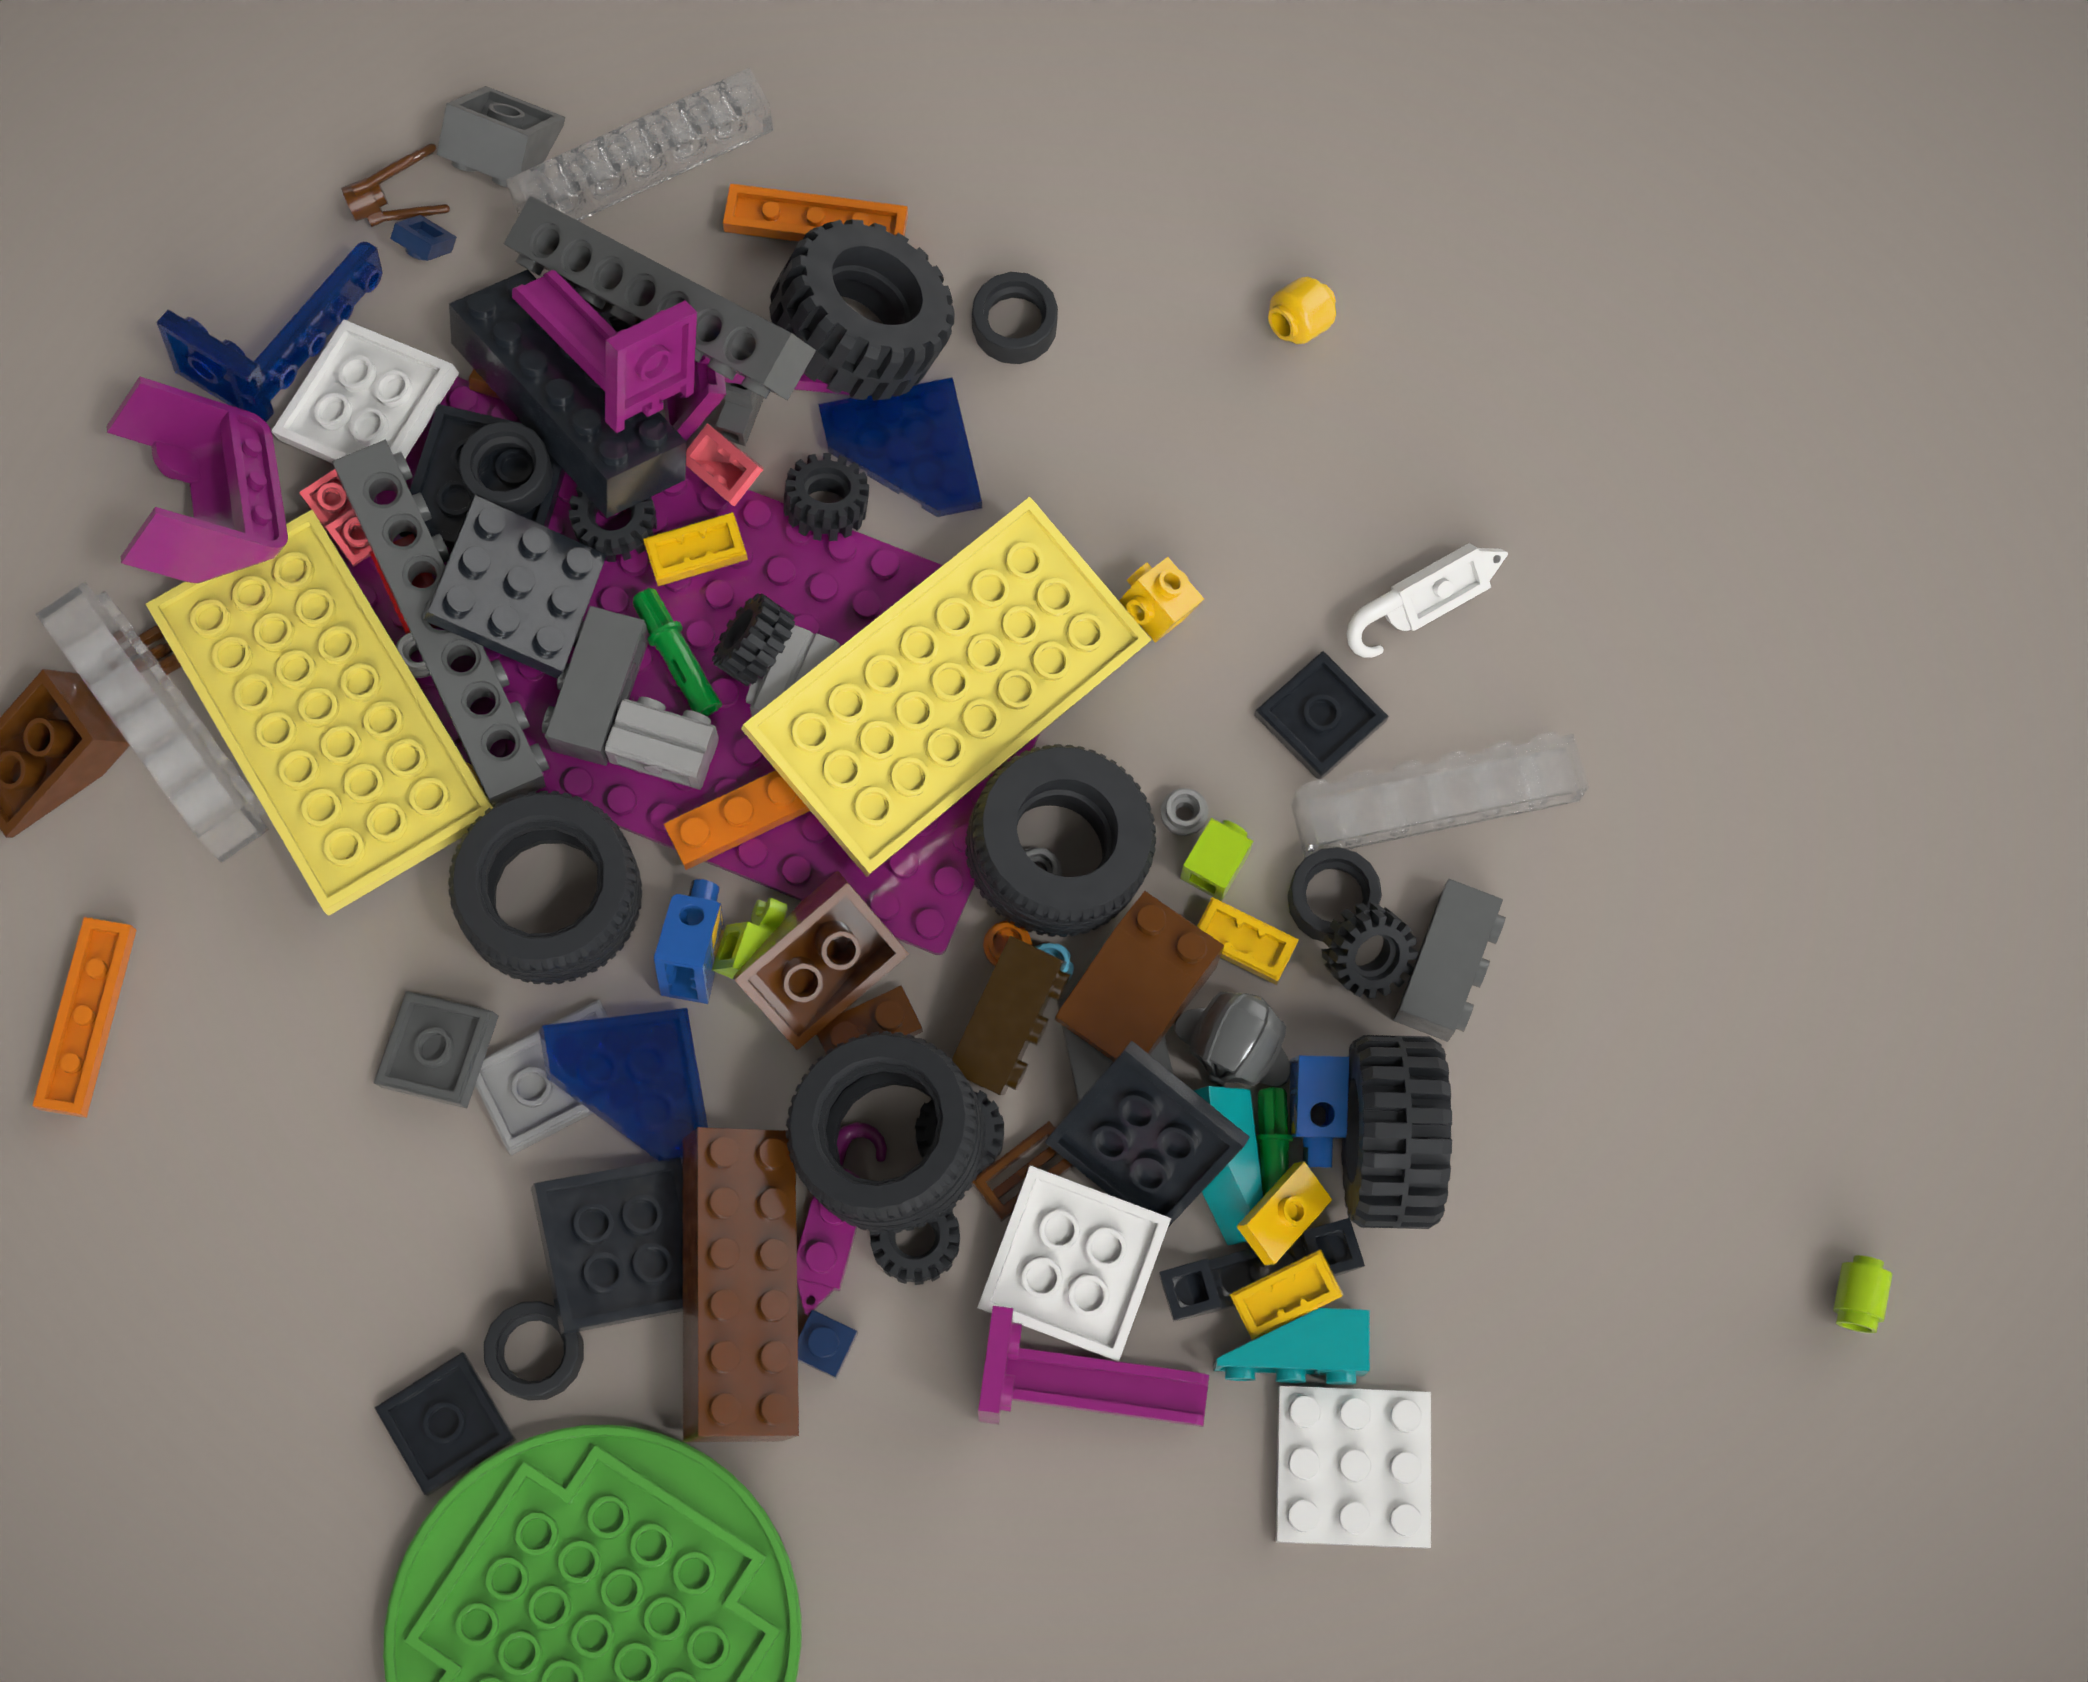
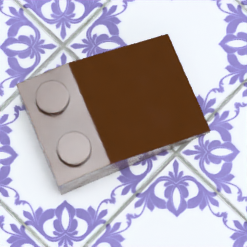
[0,669,132,838]
[733,871,909,1050]
[1054,891,1224,1061]

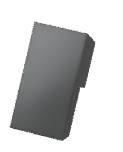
[716,382,764,446]

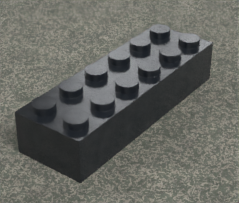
[449,269,687,518]

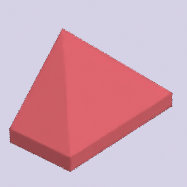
[686,423,764,506]

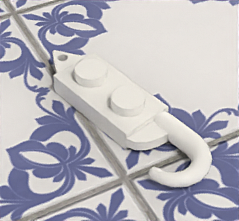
[1346,543,1508,658]

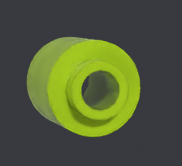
[1833,1255,1893,1333]

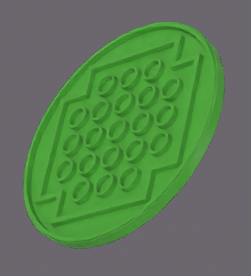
[383,1425,802,1682]

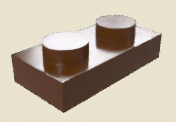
[816,985,923,1055]

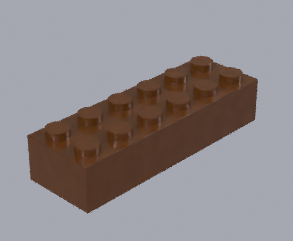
[683,1127,799,1442]

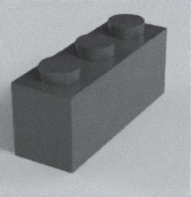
[542,606,649,766]
[1393,878,1506,1042]

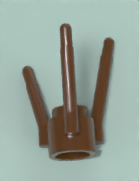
[341,143,450,227]

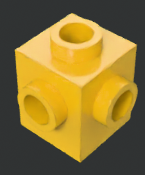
[1119,557,1204,643]

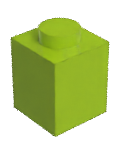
[1180,818,1253,901]

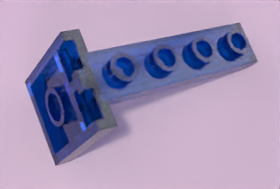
[156,242,383,422]

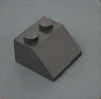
[437,86,565,188]

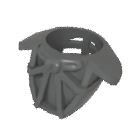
[1174,991,1291,1087]

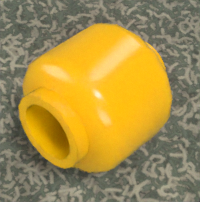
[1268,276,1336,345]

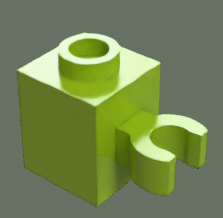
[712,898,787,979]

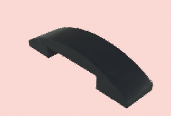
[1159,1218,1365,1322]

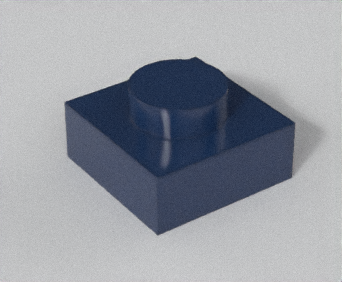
[390,215,457,261]
[798,1310,858,1379]

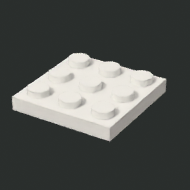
[271,319,459,463]
[977,1166,1171,1362]
[1275,1386,1431,1549]

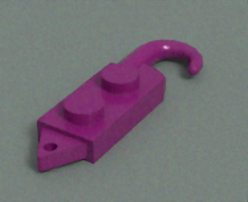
[797,1122,887,1316]

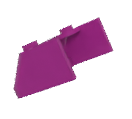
[106,376,288,583]

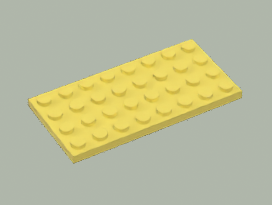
[741,497,1152,877]
[146,510,493,916]

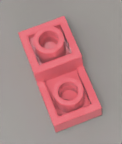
[299,469,372,567]

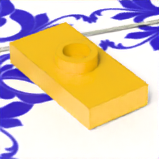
[643,512,748,586]
[1197,897,1299,985]
[1236,1161,1332,1265]
[1230,1249,1344,1340]

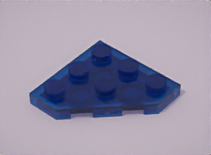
[818,377,982,517]
[539,1008,708,1161]

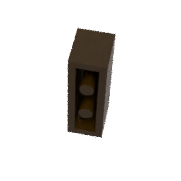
[952,936,1070,1095]

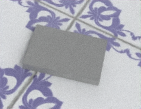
[475,1000,644,1156]

